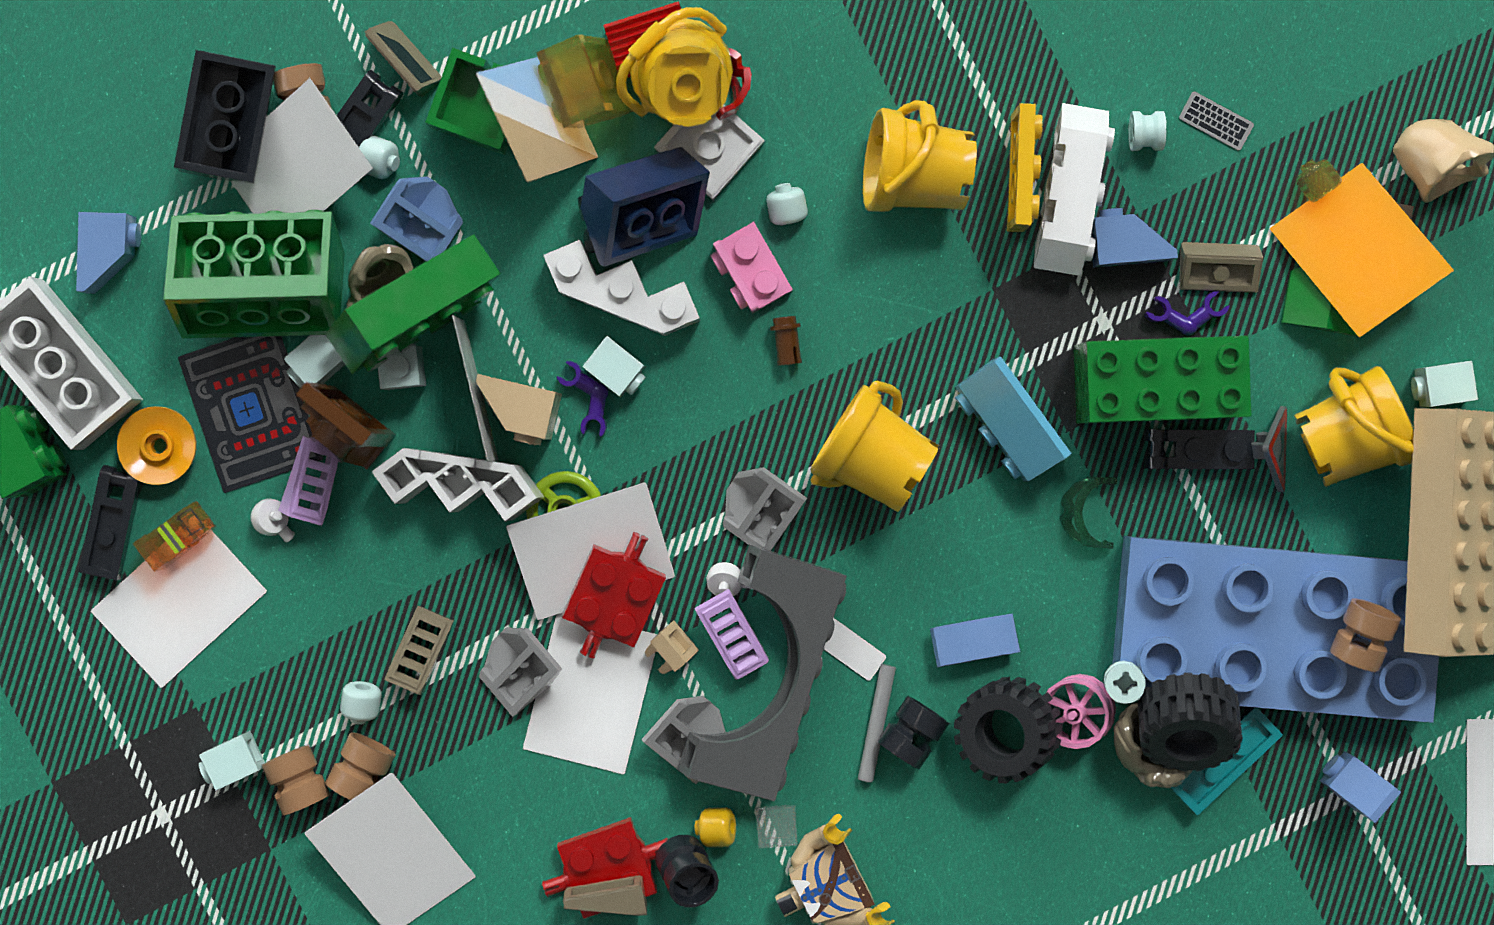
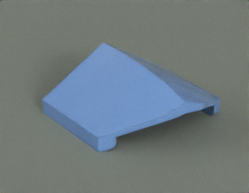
[370,177,463,262]

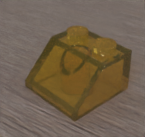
[536,34,633,128]

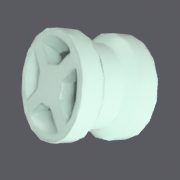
[1129,111,1166,151]
[1104,661,1146,704]

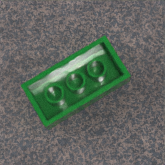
[325,234,501,374]

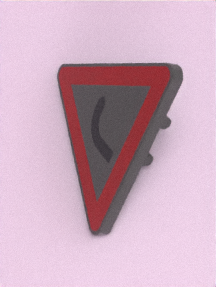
[1251,406,1287,492]

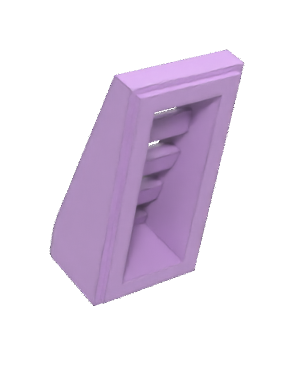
[278,436,338,526]
[695,589,769,679]

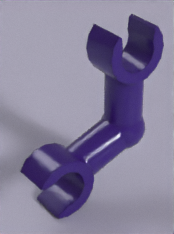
[1144,291,1230,336]
[556,361,609,437]

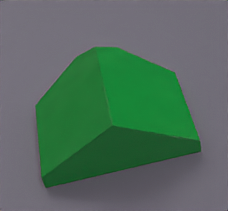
[1281,267,1358,337]

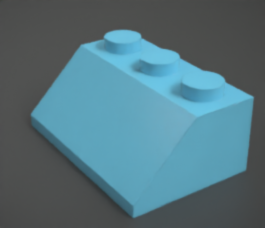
[955,356,1072,482]

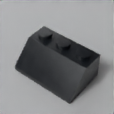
[174,50,276,184]

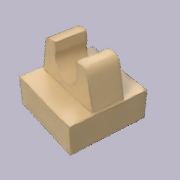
[645,620,699,674]

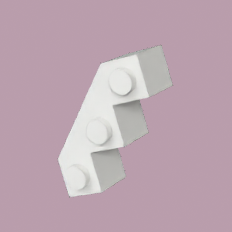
[1034,103,1115,276]
[544,240,701,336]
[372,448,544,521]

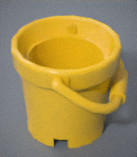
[616,8,733,127]
[863,100,977,212]
[1294,366,1414,487]
[811,381,939,512]

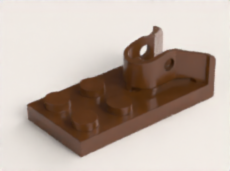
[296,382,396,469]

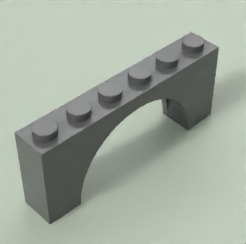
[678,544,847,801]

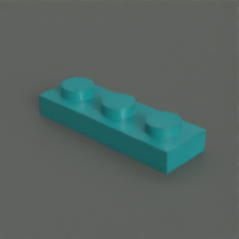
[1171,707,1283,816]

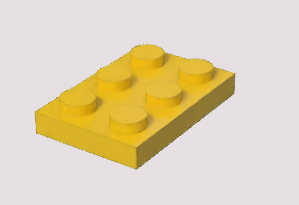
[1007,103,1042,232]

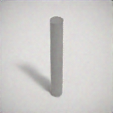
[858,664,896,782]

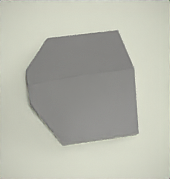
[723,467,807,551]
[479,627,562,717]
[642,696,726,784]

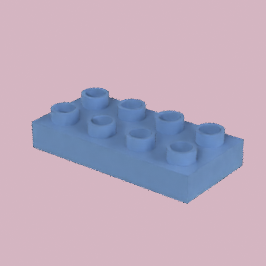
[1112,536,1439,723]

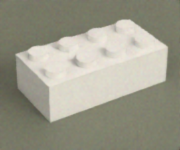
[0,276,143,450]

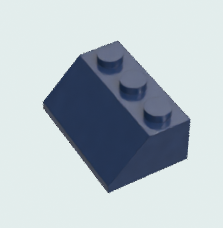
[581,147,710,267]

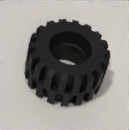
[1138,672,1242,772]
[954,677,1063,784]

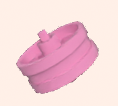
[1046,674,1116,749]

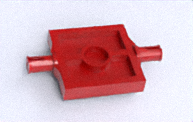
[562,532,666,659]
[542,817,668,919]

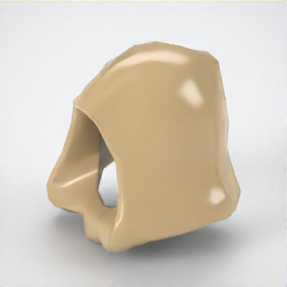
[1393,119,1494,203]

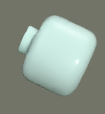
[359,136,400,179]
[766,183,808,225]
[340,681,381,724]

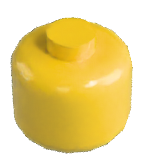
[695,807,736,847]

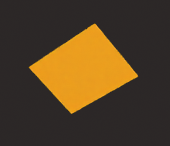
[1269,163,1454,338]

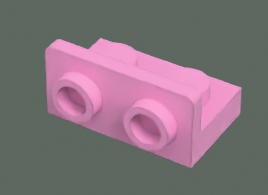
[710,222,793,314]

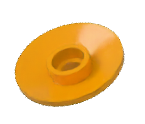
[117,406,197,485]

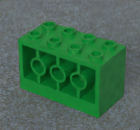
[163,209,345,339]
[1074,336,1252,423]

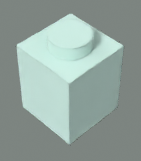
[284,335,345,388]
[582,336,646,397]
[378,345,426,390]
[1411,361,1478,407]
[199,731,265,791]

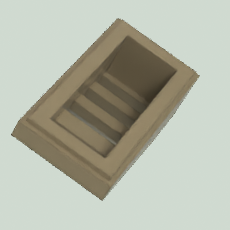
[384,605,454,695]
[563,875,647,916]

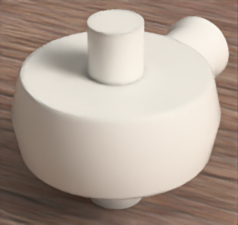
[251,499,295,542]
[706,562,754,596]

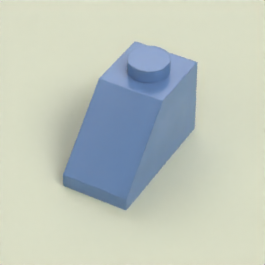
[1091,208,1178,268]
[76,212,141,294]
[1320,751,1401,823]

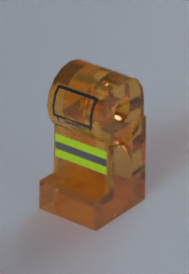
[133,501,216,572]

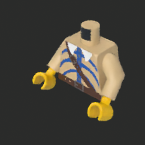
[775,814,895,925]

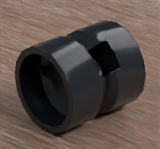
[877,695,950,769]
[655,835,719,907]

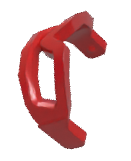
[716,48,752,120]

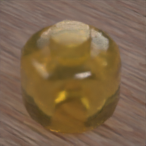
[1296,159,1342,203]

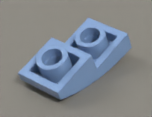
[930,613,1020,667]

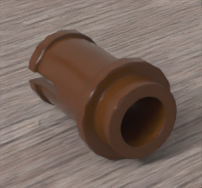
[770,316,802,365]

